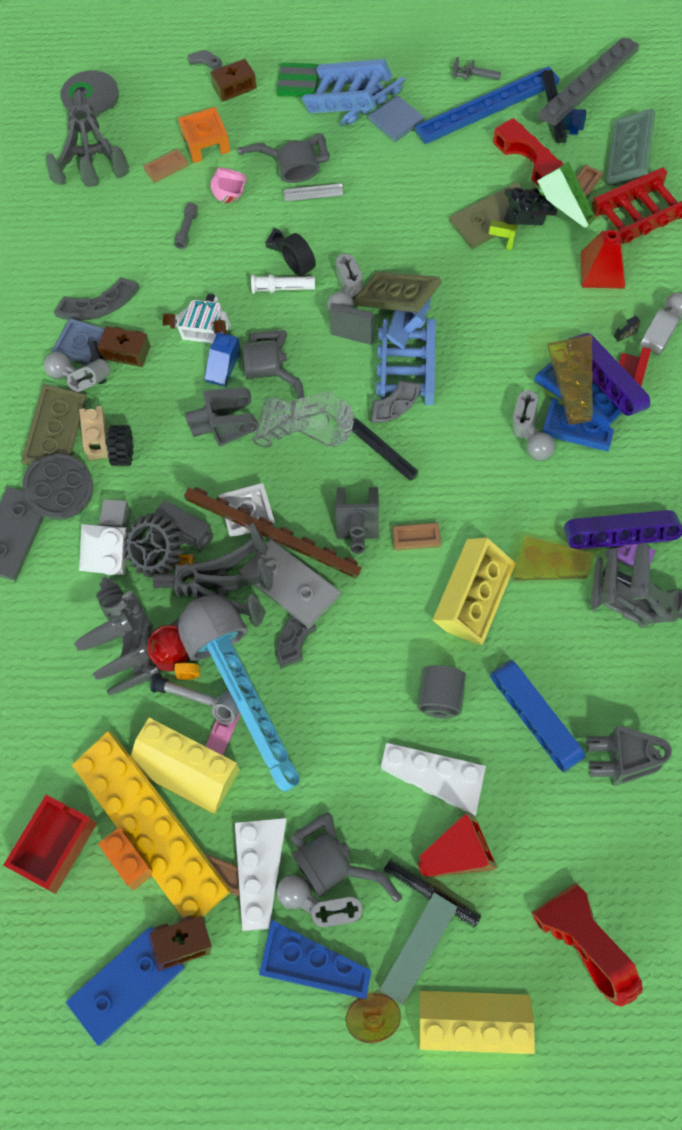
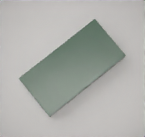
[606,108,655,185]

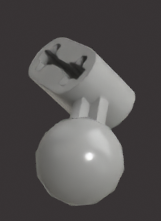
[327,254,363,311]
[640,292,682,356]
[43,351,110,392]
[513,390,555,461]
[277,875,362,927]

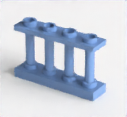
[302,59,392,113]
[376,319,436,405]

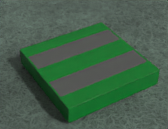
[277,62,319,97]

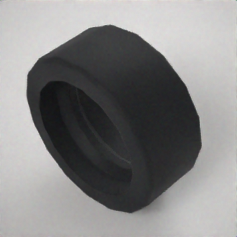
[280,233,316,276]

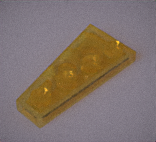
[548,335,593,425]

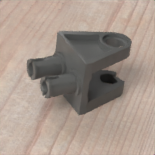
[185,388,258,446]
[336,487,379,554]
[586,726,672,786]

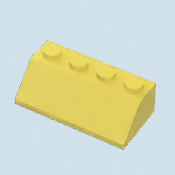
[432,538,516,645]
[131,717,240,815]
[419,991,535,1054]

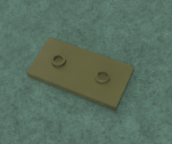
[449,182,524,249]
[353,272,442,313]
[21,384,87,466]

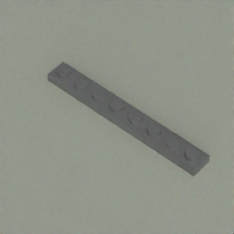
[538,37,639,126]

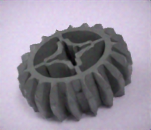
[124,514,185,577]

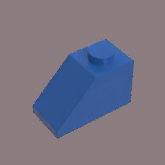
[205,332,241,387]

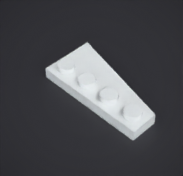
[381,743,486,817]
[235,818,287,932]

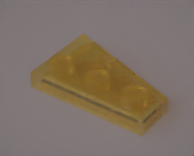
[512,536,594,581]

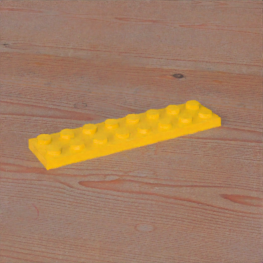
[72,731,232,918]

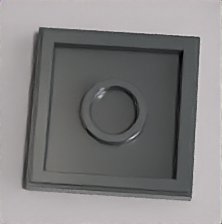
[329,303,374,345]

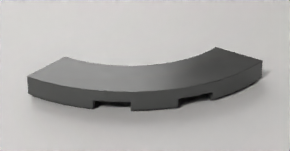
[54,277,140,320]

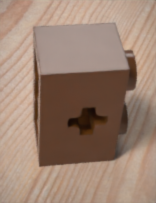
[210,59,257,102]
[98,326,151,367]
[149,915,212,972]

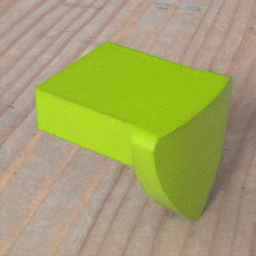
[488,220,517,250]

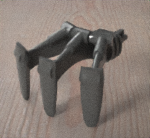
[46,90,129,187]
[152,523,273,627]
[589,543,682,628]
[74,576,161,695]

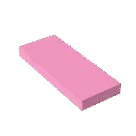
[205,713,241,755]

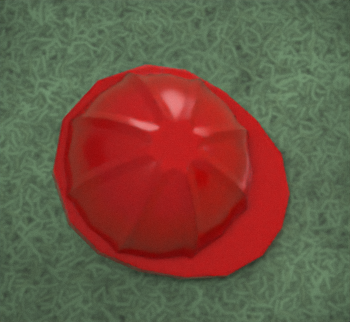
[147,625,188,672]

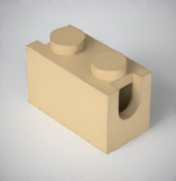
[79,406,109,461]

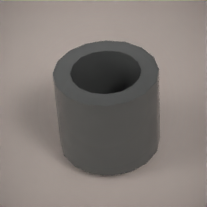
[417,665,466,719]

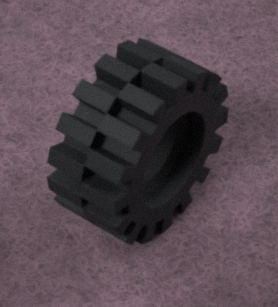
[107,425,134,466]

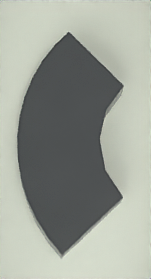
[370,381,421,422]
[277,616,317,669]

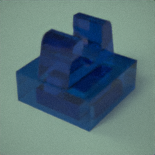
[564,109,586,135]

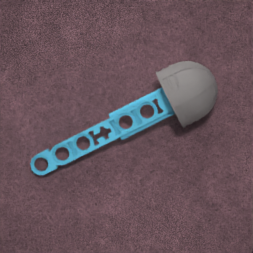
[178,596,299,791]

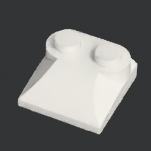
[219,483,276,537]
[79,524,128,575]

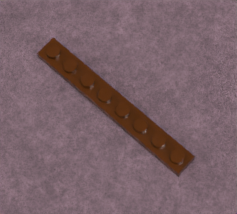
[184,487,362,579]

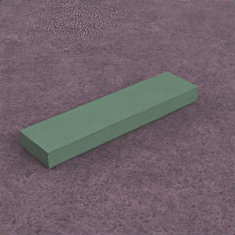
[380,893,457,1005]

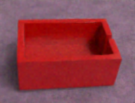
[3,795,97,894]

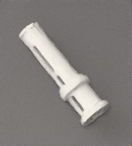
[251,274,315,294]

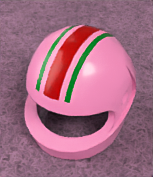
[211,167,247,203]

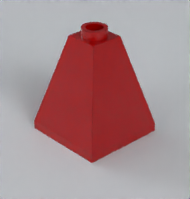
[580,230,625,289]
[417,814,498,878]

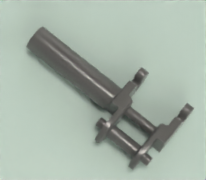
[452,57,501,81]

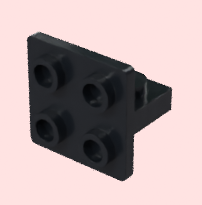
[504,187,558,225]

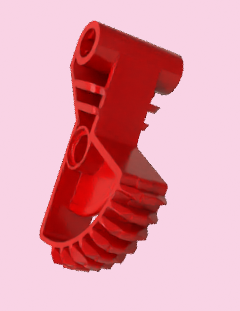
[531,883,643,1007]

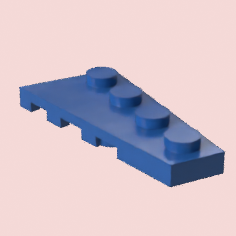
[259,920,372,1000]

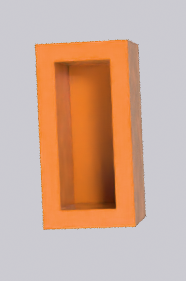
[98,827,153,890]

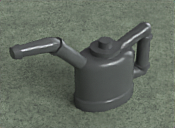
[237,133,330,183]
[242,329,306,405]
[291,812,402,903]

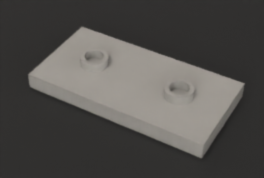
[239,540,341,629]

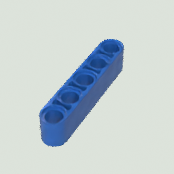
[490,660,585,772]

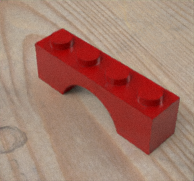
[493,118,563,186]

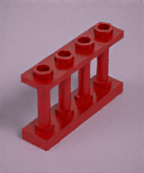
[591,167,682,244]

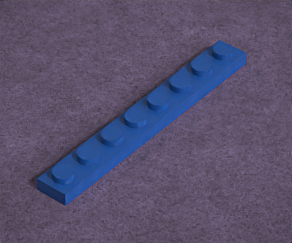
[415,66,560,144]

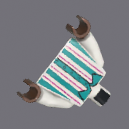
[163,294,231,343]

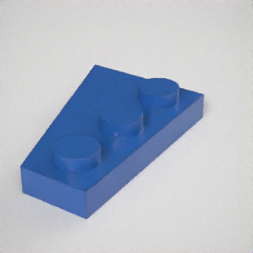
[542,397,614,452]

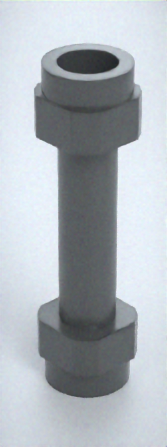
[174,202,198,249]

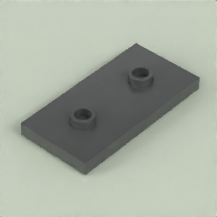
[0,487,44,581]

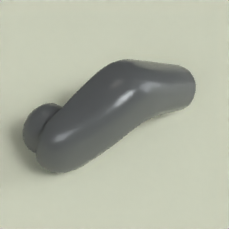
[188,50,222,70]

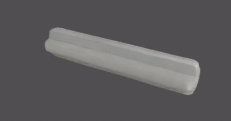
[284,183,343,201]

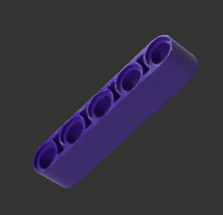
[566,333,651,416]
[563,510,682,550]

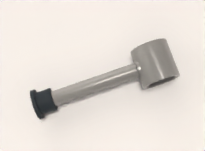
[150,673,240,724]

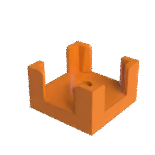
[178,107,230,163]

